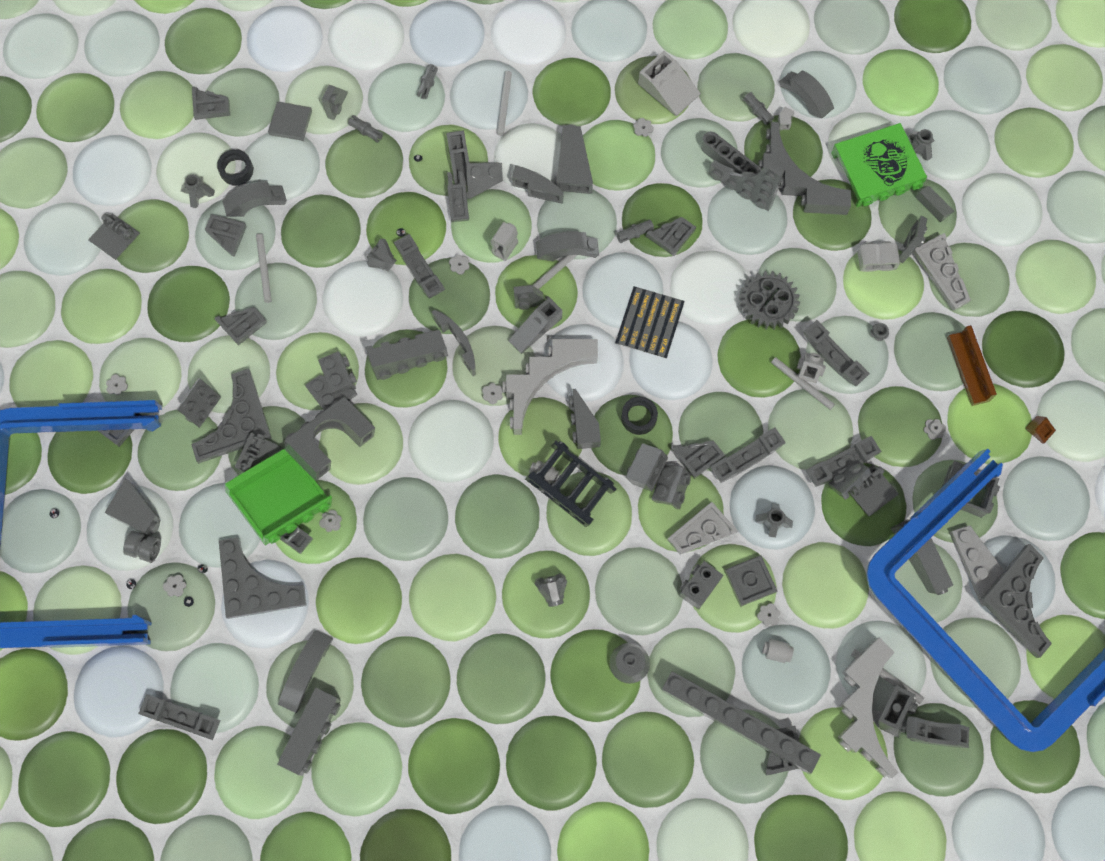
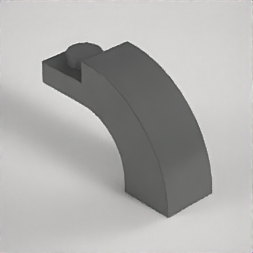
[779,70,834,119]
[222,182,287,217]
[536,231,599,262]
[906,717,969,748]

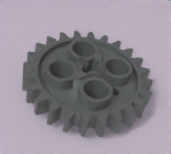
[739,271,800,330]

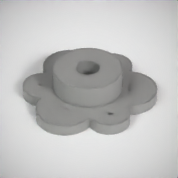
[633,118,654,137]
[449,255,469,275]
[106,374,128,395]
[482,383,503,405]
[924,419,946,440]
[319,510,342,532]
[163,575,186,597]
[757,603,781,626]

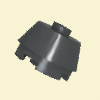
[609,643,650,684]

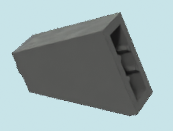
[105,479,161,536]

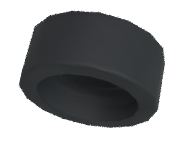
[217,149,254,186]
[621,396,658,435]

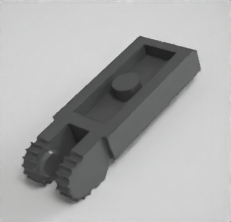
[447,171,469,222]

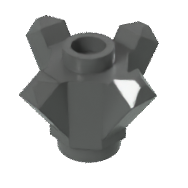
[909,129,935,161]
[180,174,215,208]
[367,239,397,271]
[755,503,793,538]
[534,573,567,607]

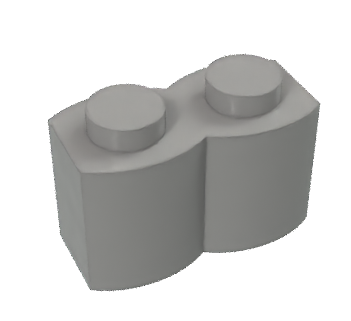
[490,222,518,261]
[857,241,900,272]

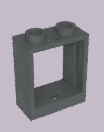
[941,461,1000,518]

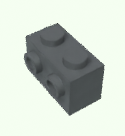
[626,443,668,491]
[679,561,724,610]
[878,685,918,738]

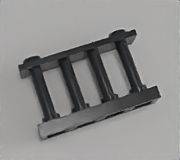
[525,440,617,527]

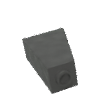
[557,124,593,194]
[891,519,953,595]

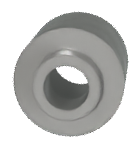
[529,460,559,484]
[762,639,794,663]

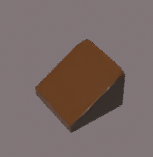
[1026,416,1056,444]

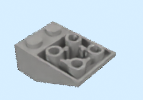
[638,51,701,116]

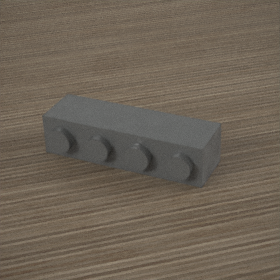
[277,688,341,776]

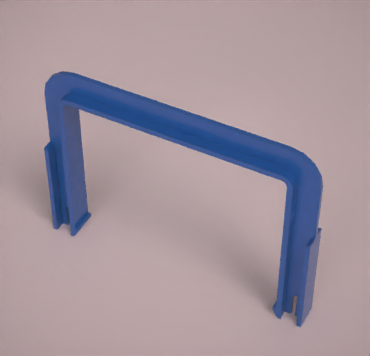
[0,400,162,649]
[866,449,1105,752]

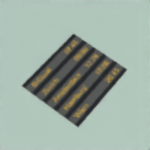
[615,286,685,358]

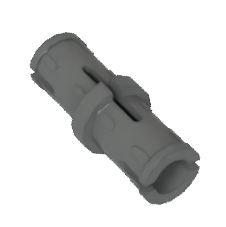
[417,64,438,99]
[743,92,774,125]
[348,115,383,143]
[616,219,654,243]

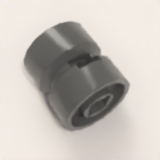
[123,531,161,563]

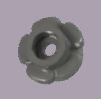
[870,323,889,341]

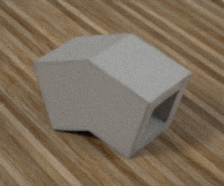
[778,106,794,130]

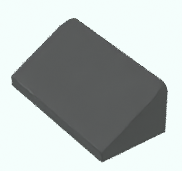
[916,186,954,222]

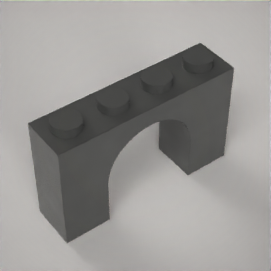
[285,397,375,481]

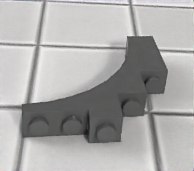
[758,122,851,215]

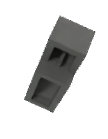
[446,130,469,185]
[512,165,564,204]

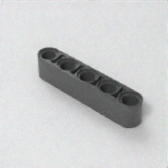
[701,131,761,174]

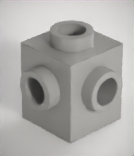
[797,353,826,383]

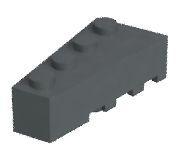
[365,330,448,380]

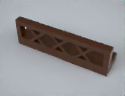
[947,325,997,406]

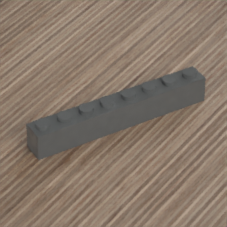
[662,671,821,775]

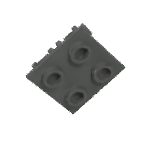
[88,213,140,260]
[177,378,221,428]
[235,433,285,472]
[848,464,899,517]

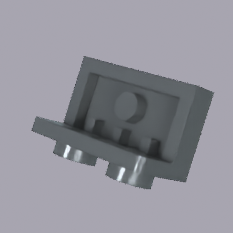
[318,351,357,395]
[652,465,691,510]

